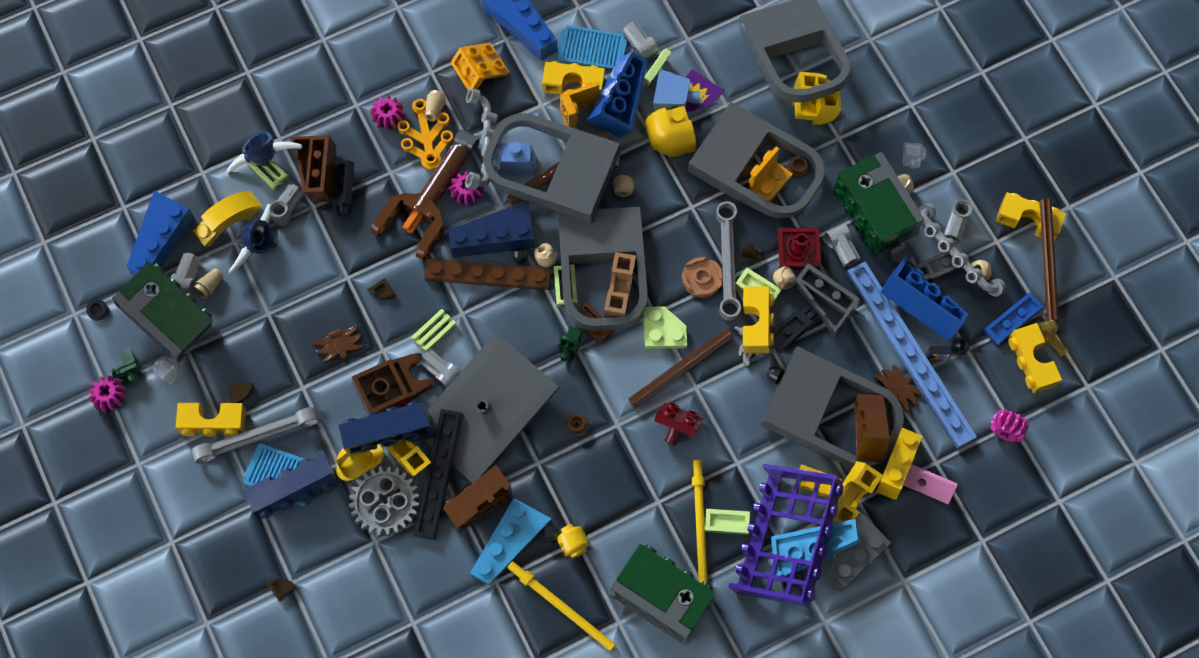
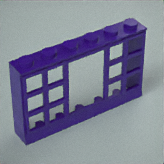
[728,464,844,608]

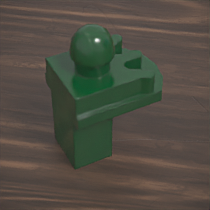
[558,326,582,361]
[111,347,141,384]

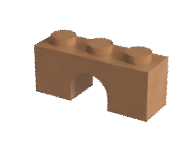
[604,252,636,318]

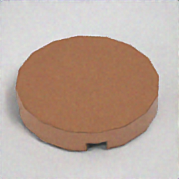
[682,257,723,298]

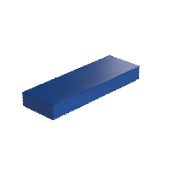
[983,292,1044,346]

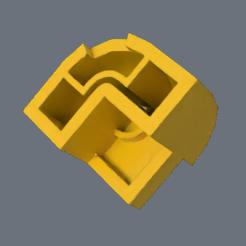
[792,72,841,125]
[645,106,696,157]

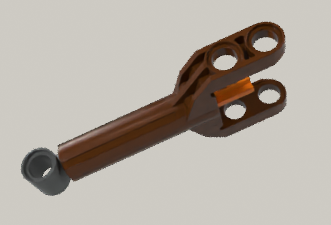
[371,129,480,261]

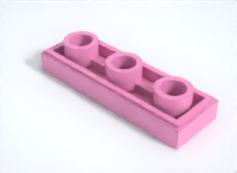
[903,464,957,504]

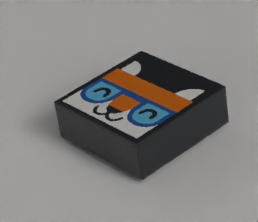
[926,346,951,361]

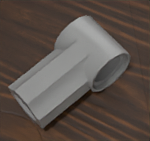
[623,21,659,59]
[269,184,305,226]
[944,199,972,243]
[825,224,860,267]
[170,253,202,295]
[419,350,461,389]

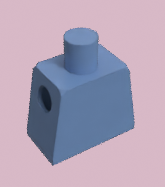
[652,70,700,112]
[497,141,537,176]

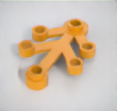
[397,99,453,170]

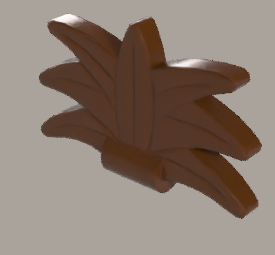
[312,324,363,363]
[873,364,922,413]

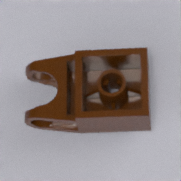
[352,353,436,414]

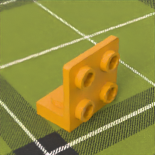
[450,43,509,90]
[560,82,599,129]
[748,146,793,202]

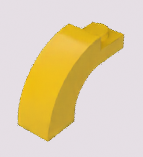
[194,191,262,246]
[386,440,431,477]

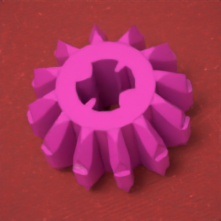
[370,95,405,131]
[449,171,484,207]
[88,375,126,412]
[990,409,1029,443]

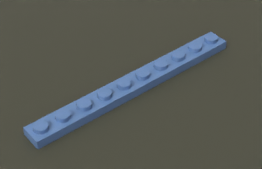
[846,262,977,449]

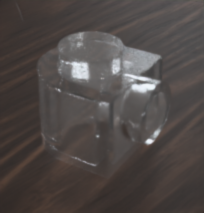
[903,142,926,168]
[153,356,182,385]

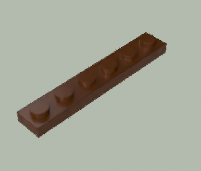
[424,259,550,290]

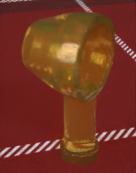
[1038,319,1069,357]

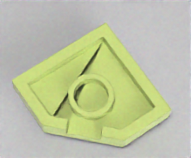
[644,307,687,349]

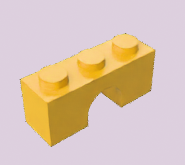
[542,61,605,95]
[995,192,1066,241]
[743,286,774,353]
[1009,323,1062,394]
[175,403,246,437]
[876,428,922,500]
[822,462,883,524]

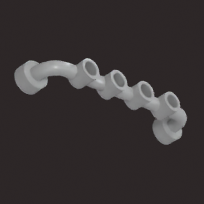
[465,88,498,190]
[919,203,1006,296]

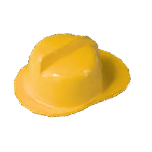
[336,445,384,481]

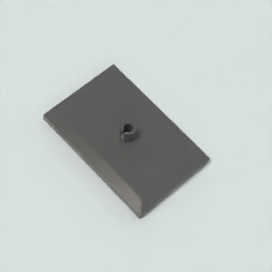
[421,332,560,484]

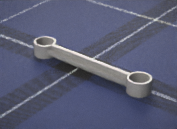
[716,201,741,321]
[192,407,320,464]

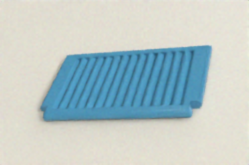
[556,25,628,70]
[243,442,312,507]

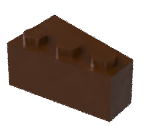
[290,135,336,202]
[854,394,890,462]
[443,465,513,533]

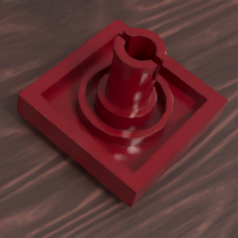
[777,228,821,269]
[654,402,704,446]

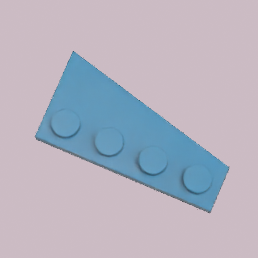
[470,498,552,585]
[771,519,861,577]

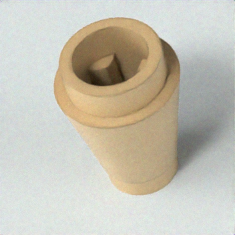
[424,90,446,121]
[193,268,223,299]

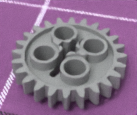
[349,466,420,537]

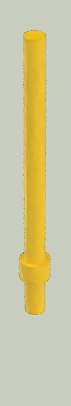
[692,460,708,583]
[507,561,616,651]

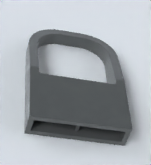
[739,0,850,103]
[688,102,824,218]
[484,113,620,223]
[558,207,647,331]
[760,346,904,468]

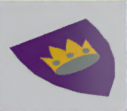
[685,69,724,112]

